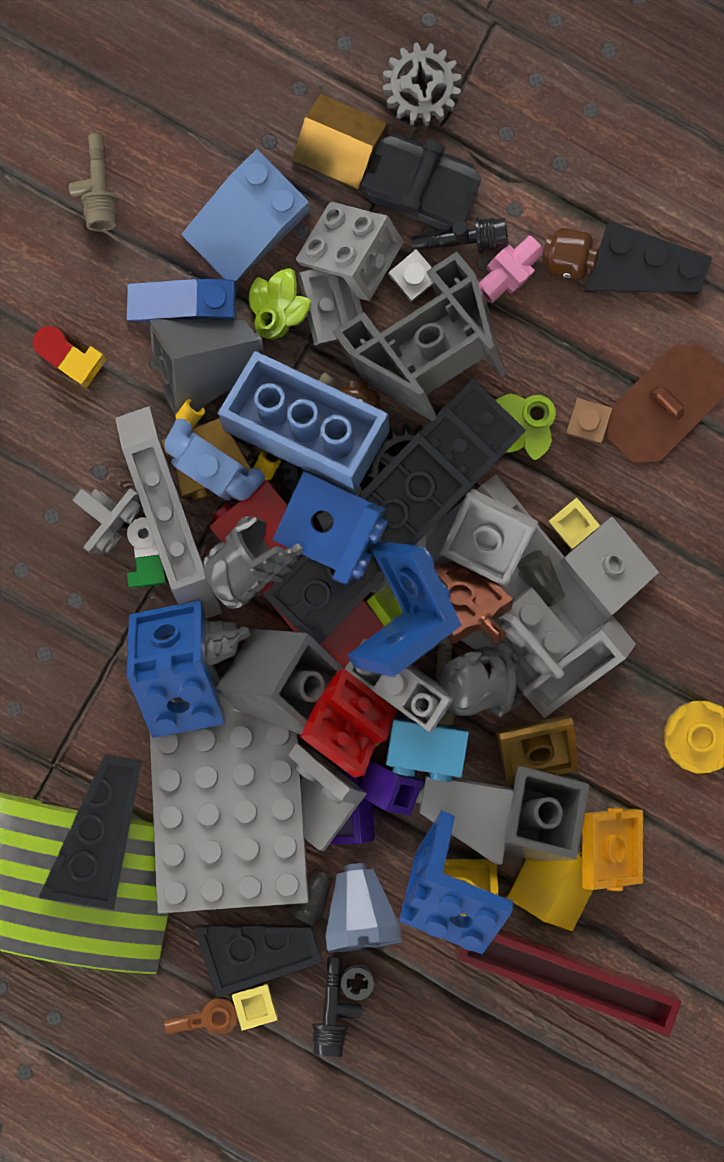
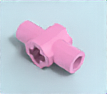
[479,236,544,303]

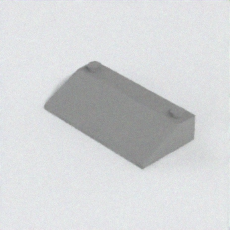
[426,474,636,718]

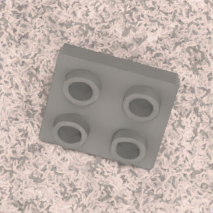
[72,488,143,554]

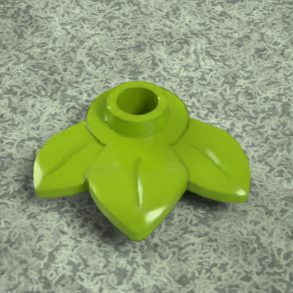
[249,268,312,340]
[496,394,556,460]

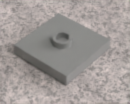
[439,488,539,587]
[559,517,659,619]

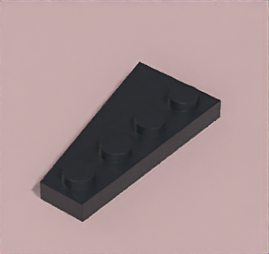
[39,754,142,910]

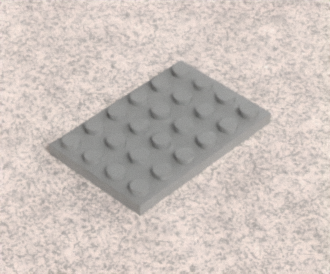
[150,691,309,914]

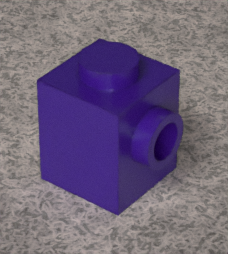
[360,760,423,816]

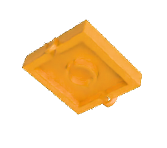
[582,807,643,891]

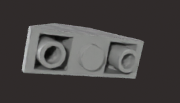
[345,638,453,732]

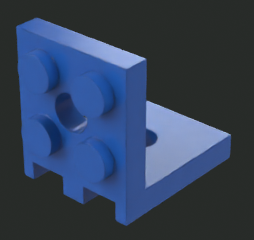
[272,471,388,585]
[347,541,462,677]
[126,600,225,738]
[399,810,513,954]

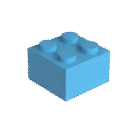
[385,716,469,782]

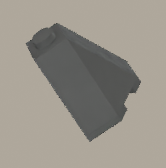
[149,318,263,415]

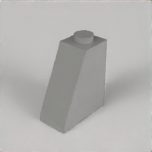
[415,773,513,865]

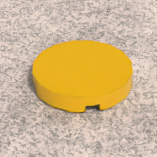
[664,701,724,774]

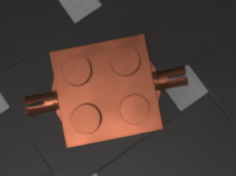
[433,559,513,644]

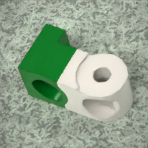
[127,518,169,589]

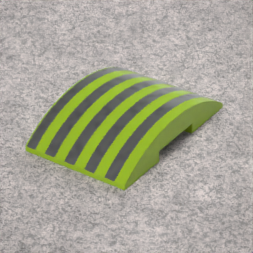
[0,793,169,974]

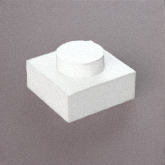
[388,249,432,303]

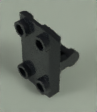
[361,134,482,232]

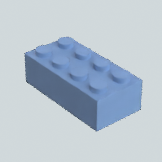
[218,351,390,494]

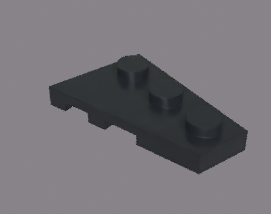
[583,221,712,294]
[194,925,322,998]

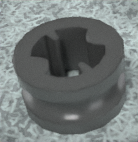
[341,964,374,1000]

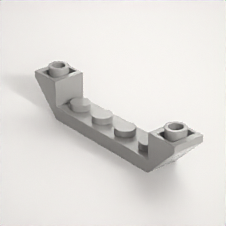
[115,406,223,619]

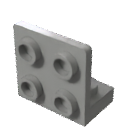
[296,202,404,301]
[498,587,579,679]
[288,744,367,851]

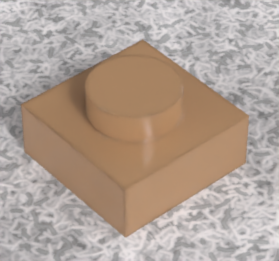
[566,398,613,445]

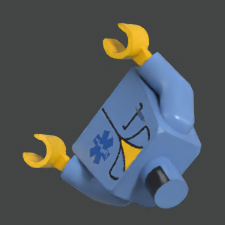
[164,399,281,502]

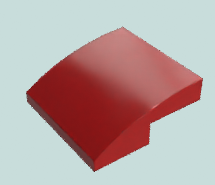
[300,668,397,778]

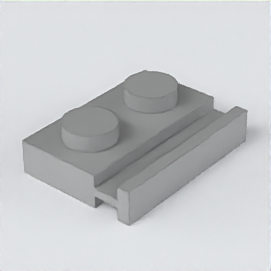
[297,269,363,346]

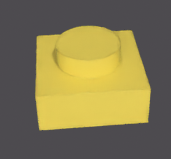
[547,498,600,550]
[232,982,278,1030]

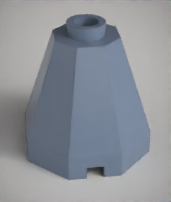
[326,863,402,953]

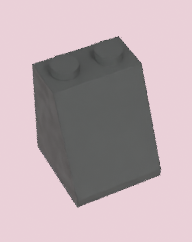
[216,629,345,734]
[504,766,589,861]

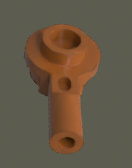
[164,997,238,1035]

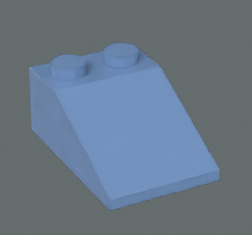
[181,149,310,283]

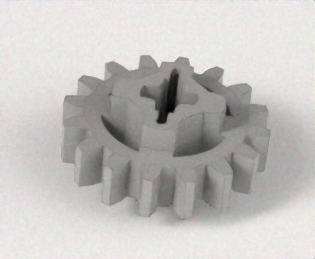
[382,43,461,126]

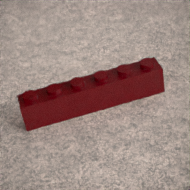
[455,929,682,1037]

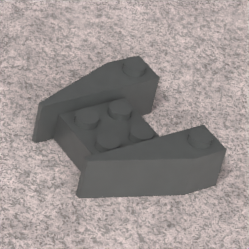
[333,252,506,421]

